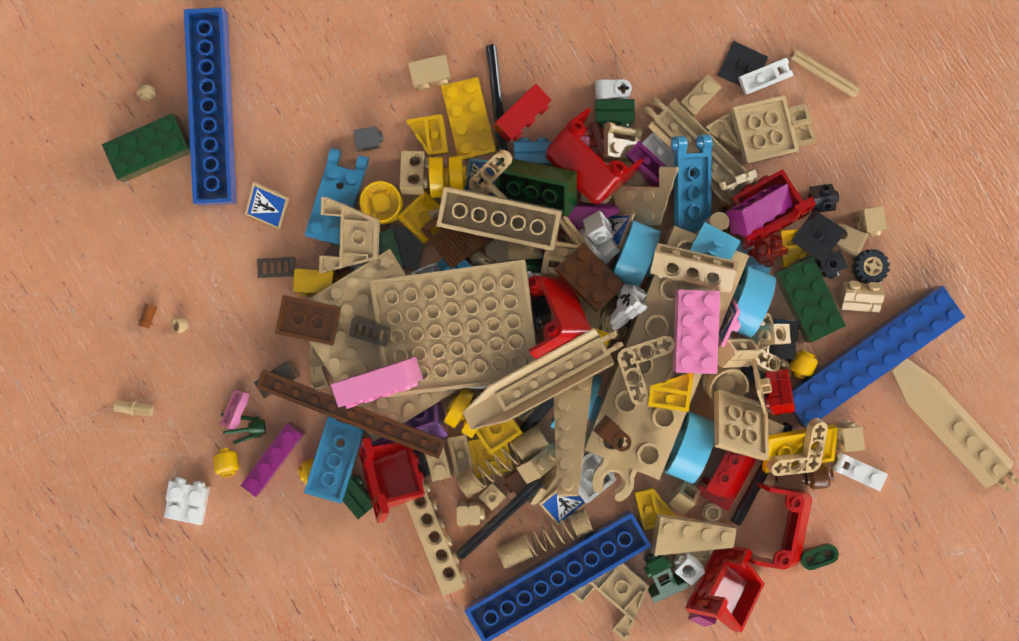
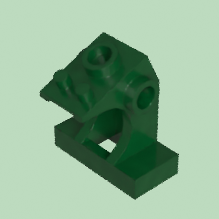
[643,553,689,604]

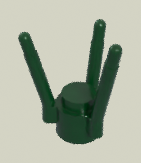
[221,413,266,444]

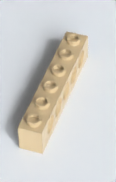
[406,481,467,596]

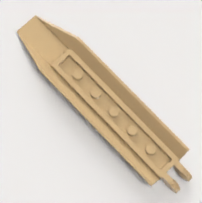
[643,97,758,207]
[462,328,624,430]
[892,358,1019,493]

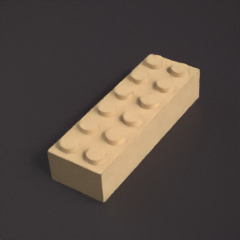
[437,186,563,251]

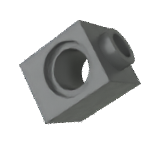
[353,126,384,152]

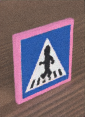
[719,298,741,347]

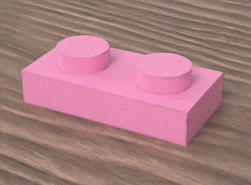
[219,389,250,429]

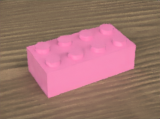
[672,290,720,374]
[331,357,423,409]

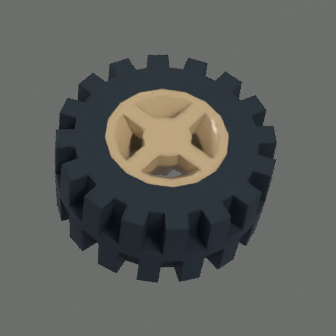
[852,249,890,284]

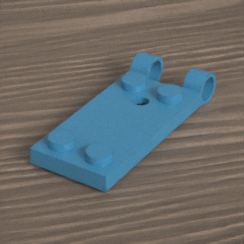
[671,135,713,232]
[304,147,369,246]
[304,416,365,504]

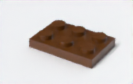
[554,243,625,313]
[275,295,342,346]

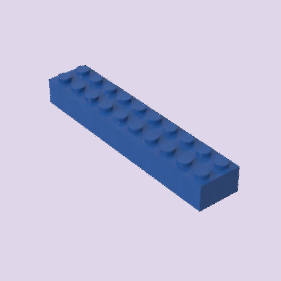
[184,7,237,206]
[792,286,965,428]
[464,509,651,641]

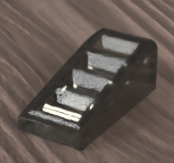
[257,257,296,278]
[348,315,391,347]

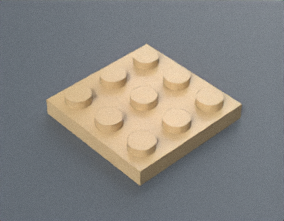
[730,95,799,165]
[714,390,769,461]

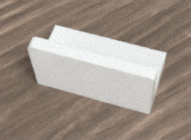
[580,229,620,264]

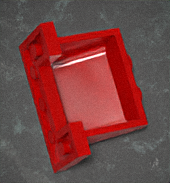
[731,169,816,251]
[358,438,425,524]
[696,450,757,511]
[685,546,765,633]

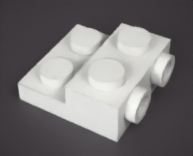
[579,451,617,503]
[164,477,210,525]

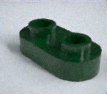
[800,543,839,570]

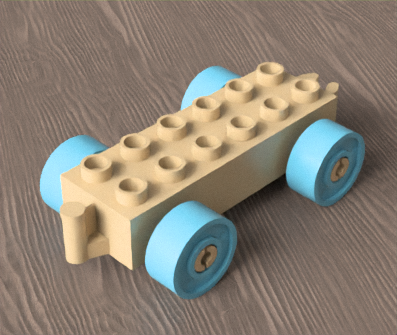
[550,212,776,502]

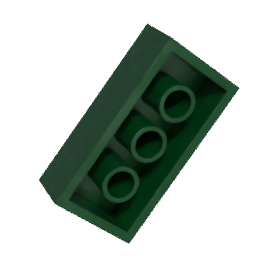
[101,113,190,182]
[496,158,577,217]
[773,256,846,343]

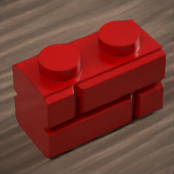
[765,369,795,415]

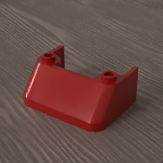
[545,107,644,204]
[528,275,592,360]
[749,483,812,570]

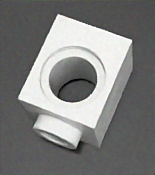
[583,210,614,246]
[673,552,705,586]

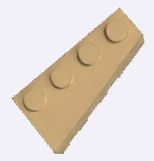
[650,513,737,556]

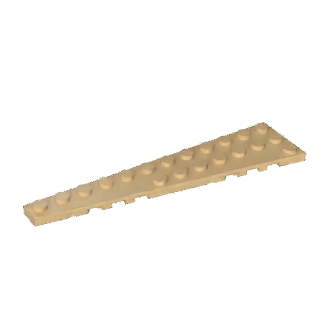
[549,264,607,497]

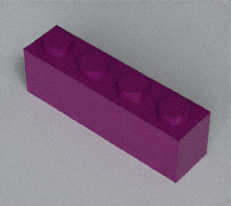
[726,184,793,236]
[240,422,306,497]

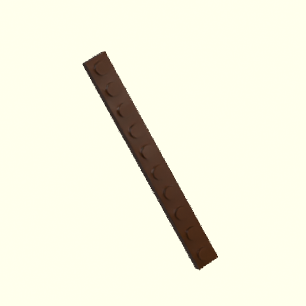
[256,369,446,459]

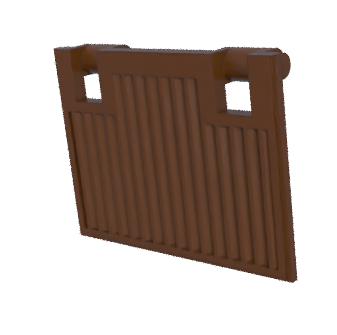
[420,216,494,269]

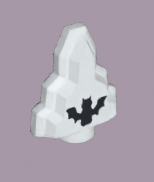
[610,284,648,330]

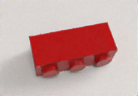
[492,84,552,143]

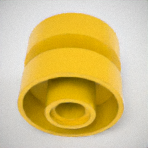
[429,156,467,198]
[360,181,404,225]
[443,388,477,438]

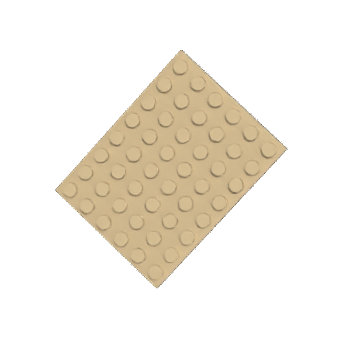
[308,249,458,442]
[370,259,537,397]

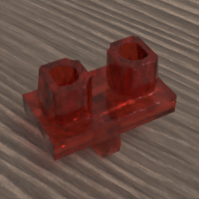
[584,121,614,158]
[748,234,788,268]

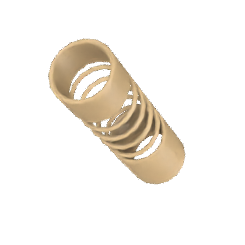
[456,425,549,498]
[496,509,594,569]

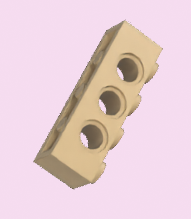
[650,243,738,292]

